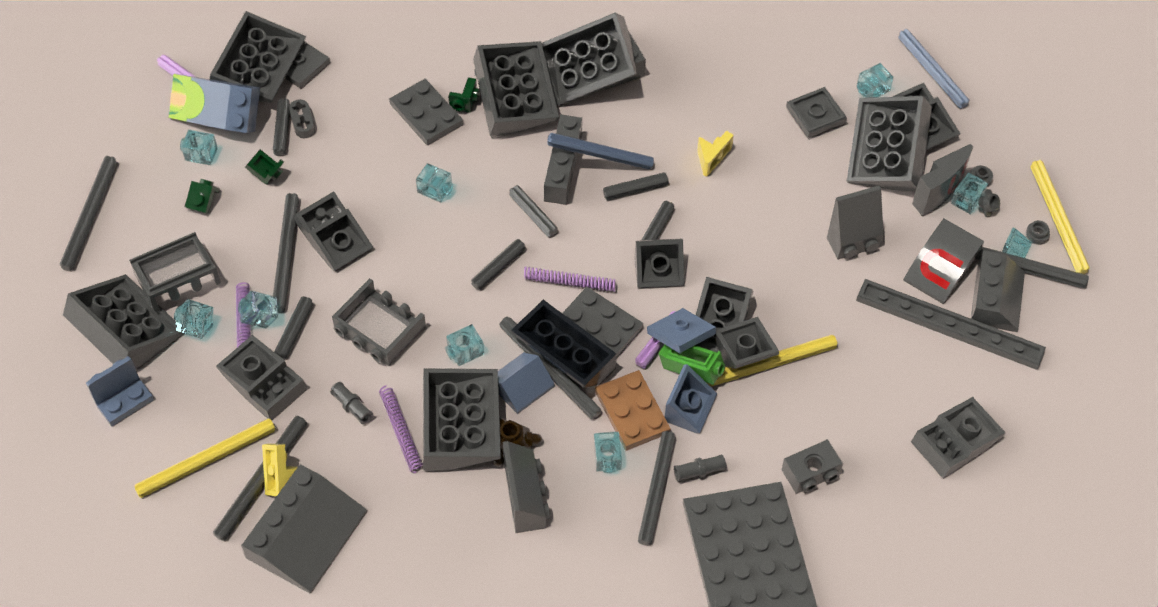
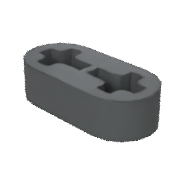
[289,99,315,139]

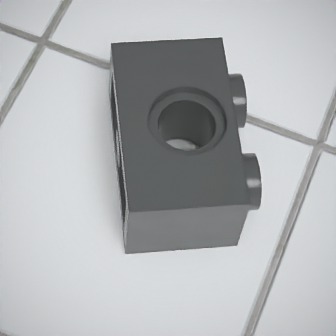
[781,439,843,494]

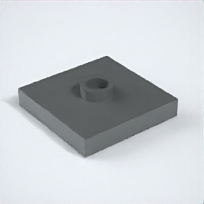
[285,41,330,89]
[786,87,847,138]

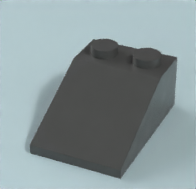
[827,186,884,259]
[695,277,754,352]

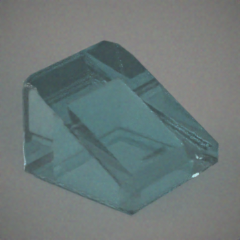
[1002,227,1032,258]

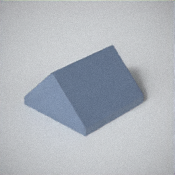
[498,352,555,414]
[664,364,717,434]

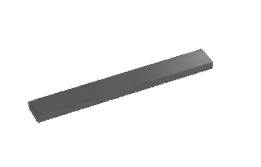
[856,279,1046,370]

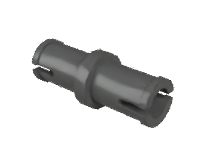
[330,382,373,424]
[674,454,726,481]

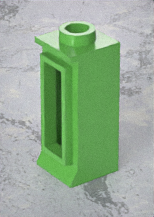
[659,344,725,385]

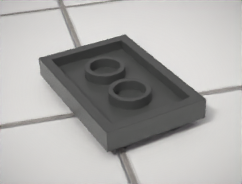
[389,78,464,146]
[563,286,644,357]

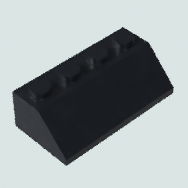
[511,299,617,388]

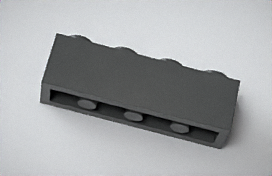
[544,114,583,205]

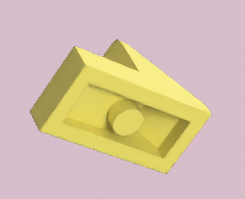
[697,131,734,177]
[262,443,297,496]

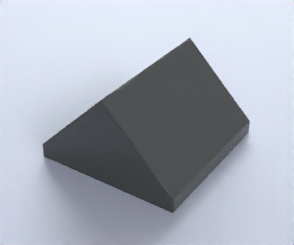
[634,238,684,288]
[714,317,779,369]

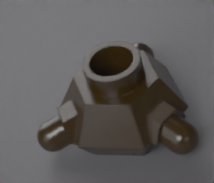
[493,416,542,467]

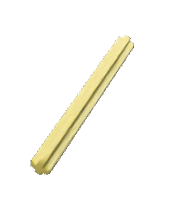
[1031,160,1090,274]
[707,335,838,387]
[134,419,275,498]

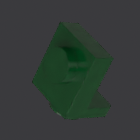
[448,77,480,113]
[245,149,284,184]
[184,178,220,214]

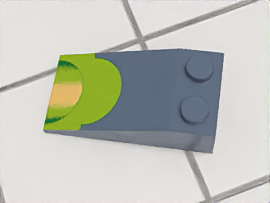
[169,74,260,133]

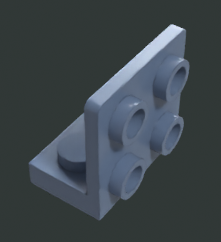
[86,356,154,427]

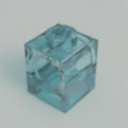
[856,63,894,98]
[180,130,218,165]
[416,163,453,203]
[951,173,988,214]
[238,290,278,329]
[174,299,213,339]
[445,324,484,366]
[593,432,622,473]

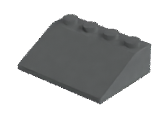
[210,11,306,103]
[542,12,637,106]
[473,41,559,136]
[847,96,932,191]
[63,274,186,368]
[423,368,500,470]
[241,464,367,594]

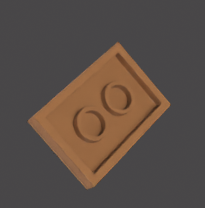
[595,370,671,451]

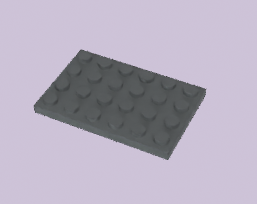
[683,482,817,607]

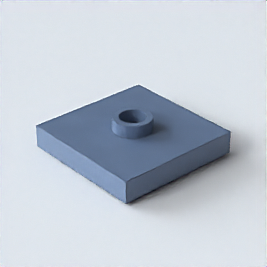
[647,308,716,353]

